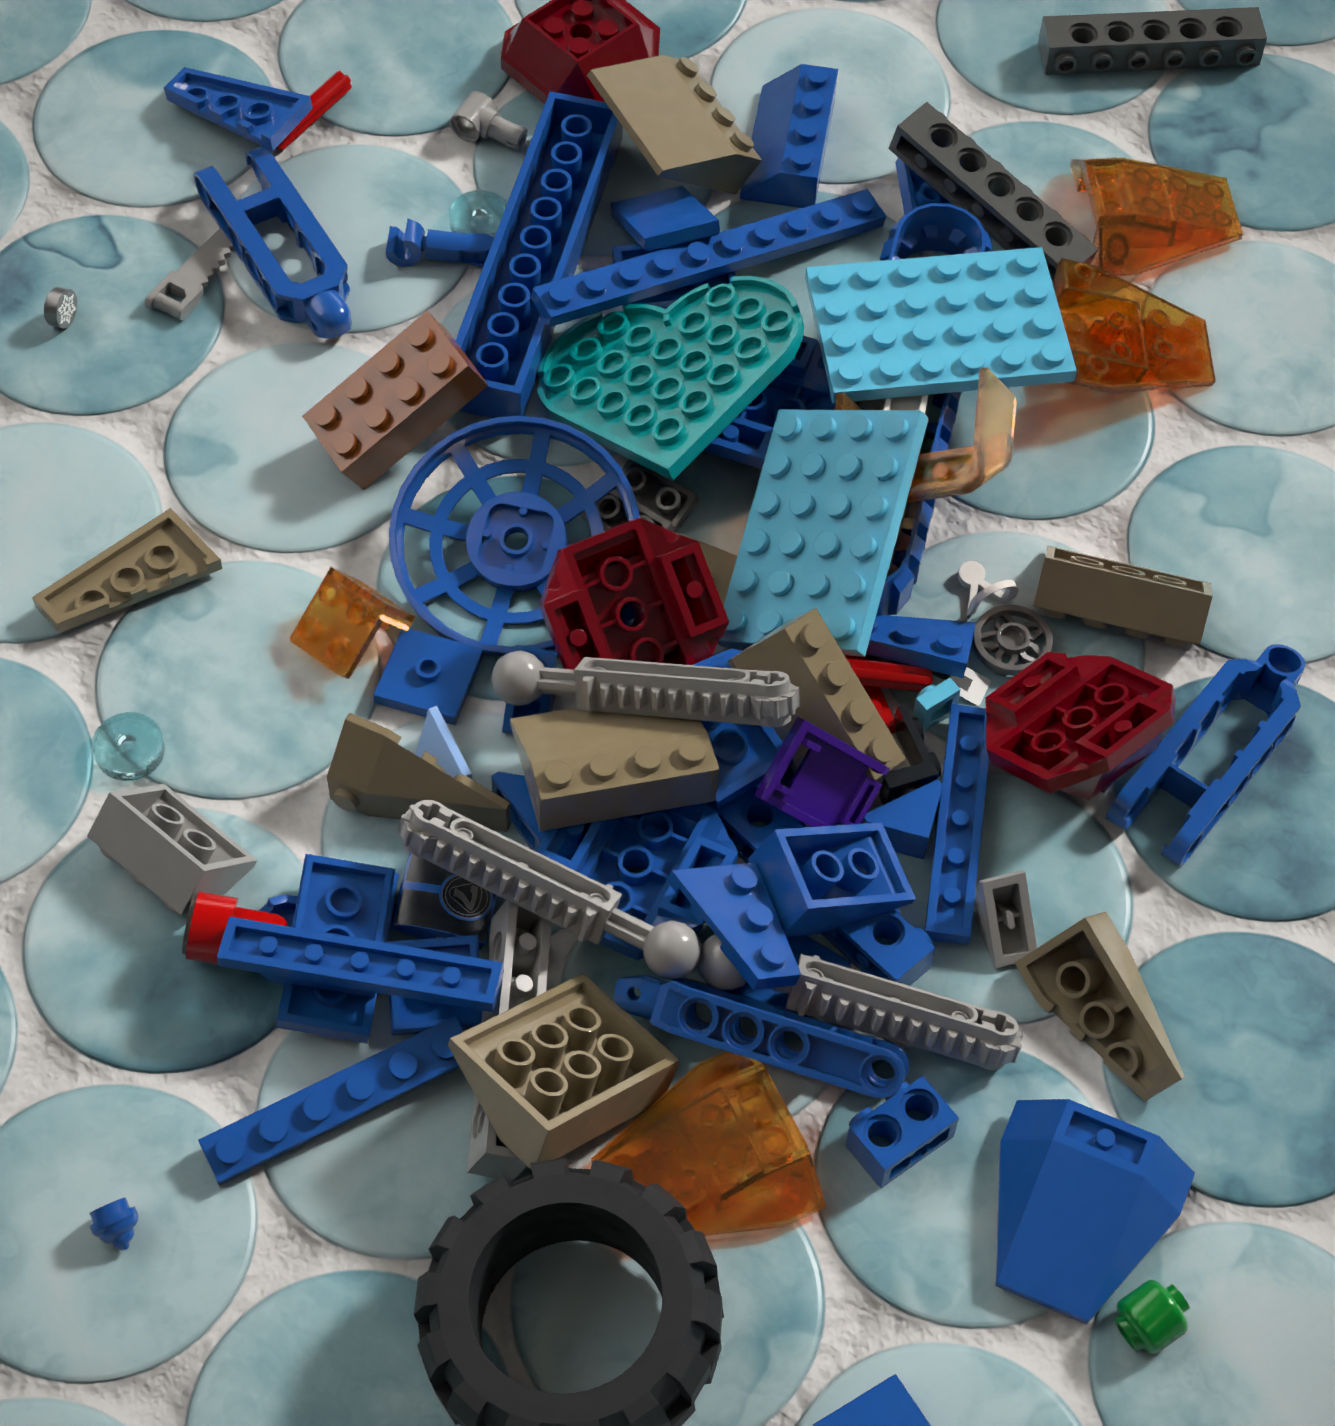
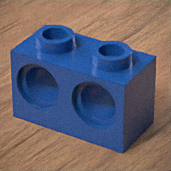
[845,1076,959,1189]

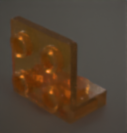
[290,567,416,679]

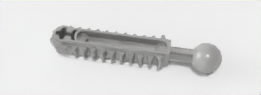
[491,650,800,727]
[397,800,701,980]
[698,935,1023,1070]

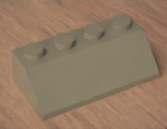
[1033,545,1213,648]
[728,608,906,780]

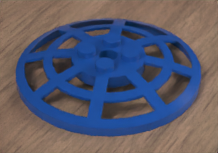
[389,416,640,656]

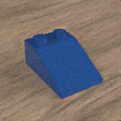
[748,822,916,937]

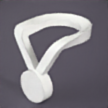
[957,561,1019,616]

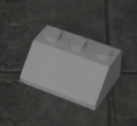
[87,784,257,915]

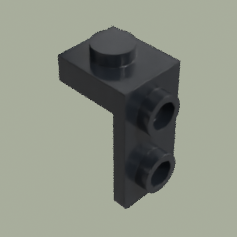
[879,704,941,805]

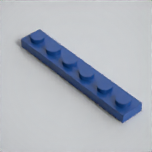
[924,704,989,945]
[217,917,504,1013]
[198,1015,464,1185]

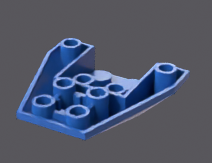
[995,1099,1195,1324]

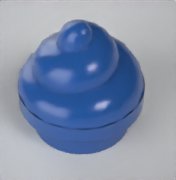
[89,1197,139,1251]

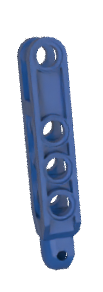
[193,146,352,339]
[1106,644,1306,867]
[614,975,910,1098]

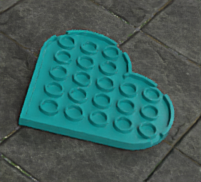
[537,276,804,480]

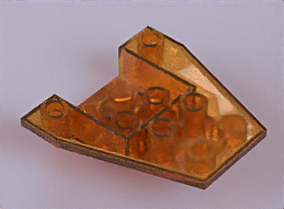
[1070,157,1243,277]
[1053,258,1216,394]
[591,1051,826,1236]

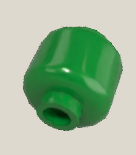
[1114,1280,1190,1354]

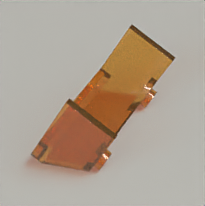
[835,367,1017,503]

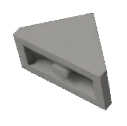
[973,870,1037,968]

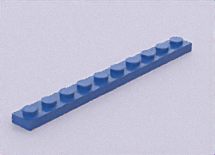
[530,189,887,327]

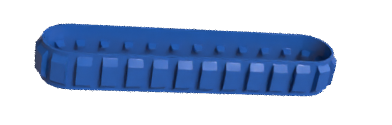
[839,203,993,616]

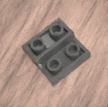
[582,459,700,533]

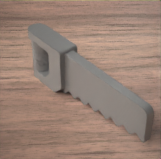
[145,229,234,321]

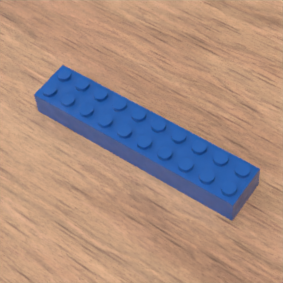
[455,91,623,418]

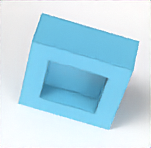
[912,678,961,732]

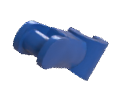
[385,218,494,267]

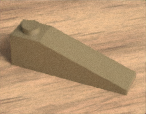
[327,713,511,832]
[1014,912,1185,1101]

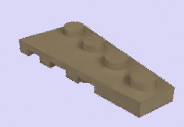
[32,508,223,633]

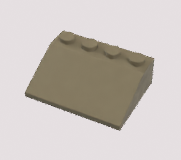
[587,55,762,195]
[510,708,720,831]
[448,974,680,1169]

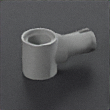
[449,91,528,151]

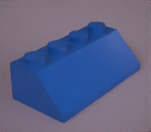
[740,64,838,208]

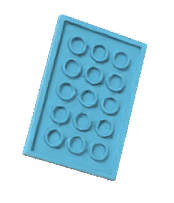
[805,247,1077,403]
[718,409,929,657]

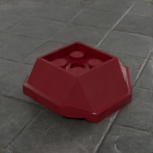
[501,0,660,105]
[539,518,729,670]
[985,652,1176,801]

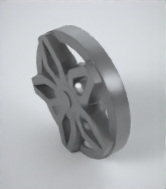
[973,605,1053,677]

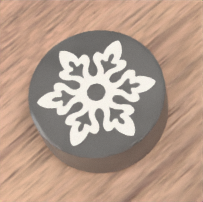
[44,287,77,329]

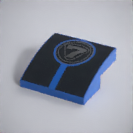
[390,853,497,951]

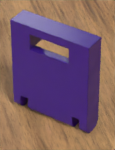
[754,717,890,827]

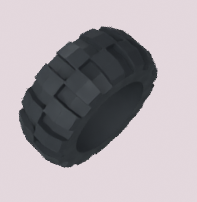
[414,1158,724,1426]

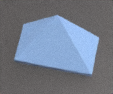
[415,706,472,779]

